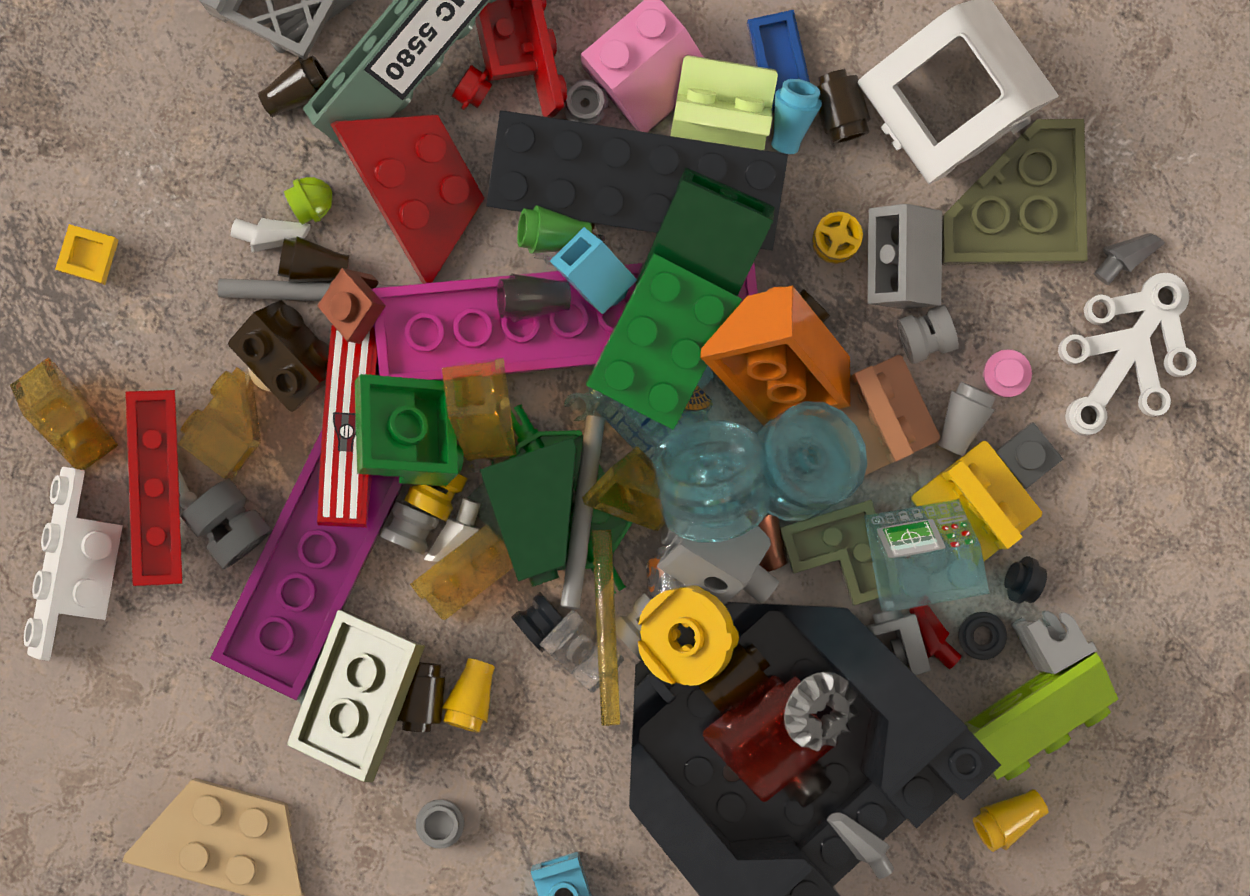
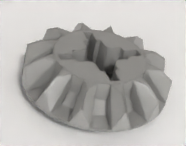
[784,672,859,751]

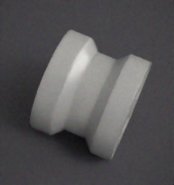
[380,501,439,555]

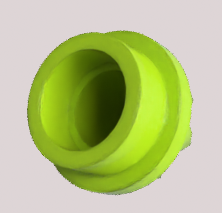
[284,177,332,225]

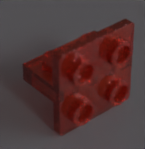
[703,676,837,802]

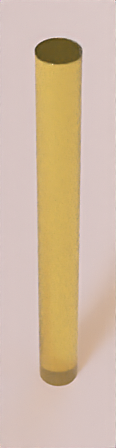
[592,530,621,726]

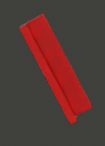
[125,390,183,586]

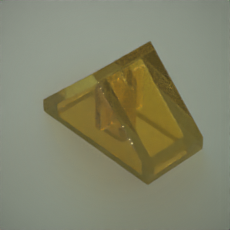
[582,446,687,531]

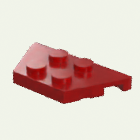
[330,114,485,284]

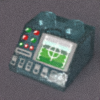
[864,499,990,611]

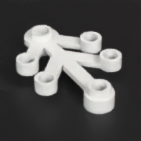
[1058,273,1197,436]

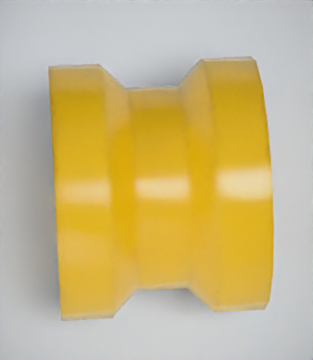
[812,211,863,264]

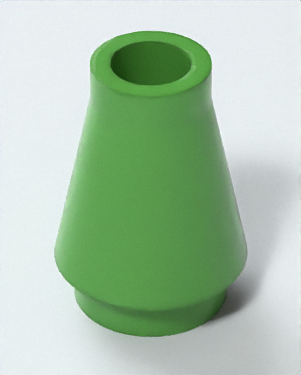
[517,205,592,254]

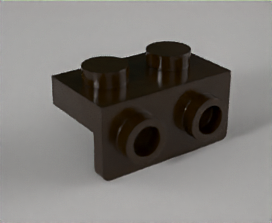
[228,300,329,412]

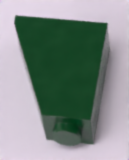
[480,437,577,587]

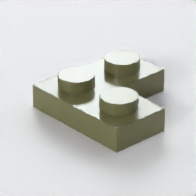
[780,499,900,606]

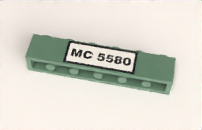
[303,0,496,148]

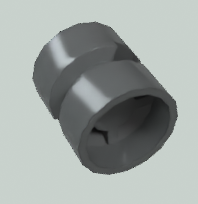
[181,478,272,569]

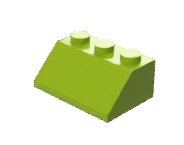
[964,652,1119,781]

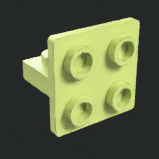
[670,55,778,150]

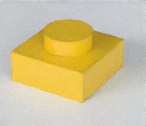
[55,224,119,285]

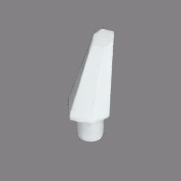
[231,218,310,252]
[424,498,481,563]

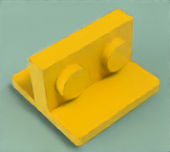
[911,441,1043,571]

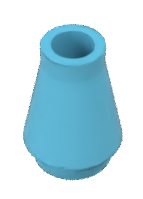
[771,79,822,154]

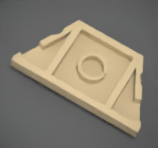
[122,778,305,896]

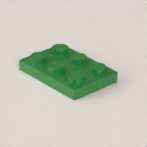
[586,253,742,430]

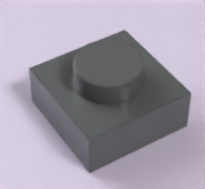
[995,422,1063,489]

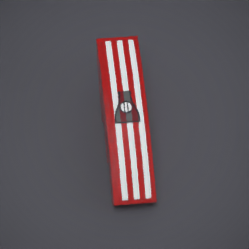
[317,325,378,528]

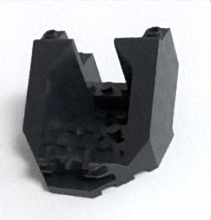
[629,602,1001,896]

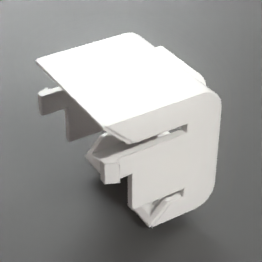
[857,0,1059,184]

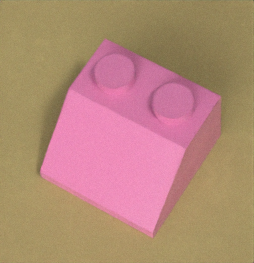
[581,0,704,133]

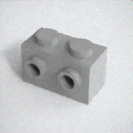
[868,204,942,309]

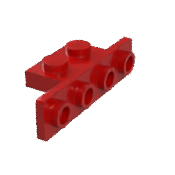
[475,0,567,118]

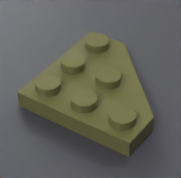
[942,119,1088,265]

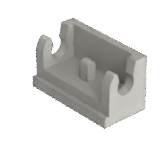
[1011,611,1097,674]

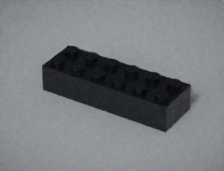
[486,110,788,251]

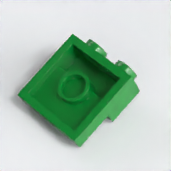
[355,374,464,486]

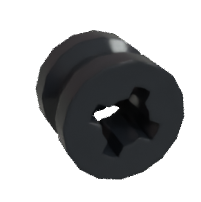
[511,592,571,652]

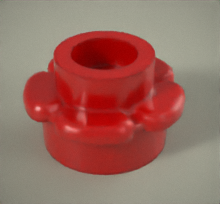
[451,65,492,110]

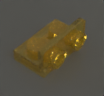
[410,524,513,620]

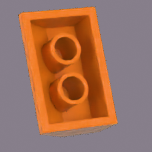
[701,285,851,425]

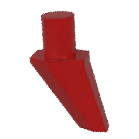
[909,594,962,670]

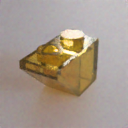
[10,357,118,470]
[442,358,516,460]
[178,367,261,480]

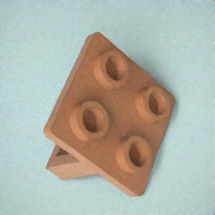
[823,355,940,479]

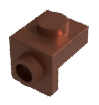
[317,268,386,344]

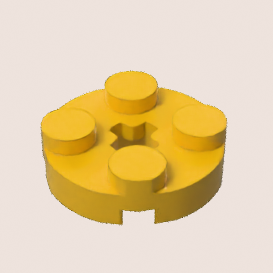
[638,585,739,686]

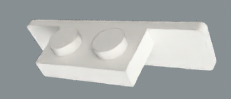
[24,467,123,661]

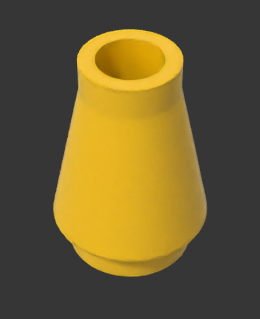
[442,658,495,733]
[973,789,1049,852]

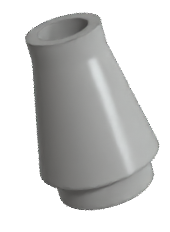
[938,382,996,456]

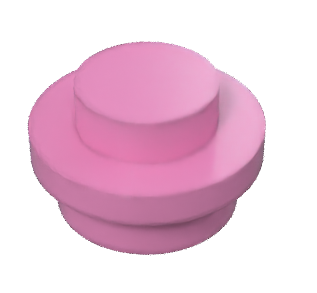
[983,350,1032,398]

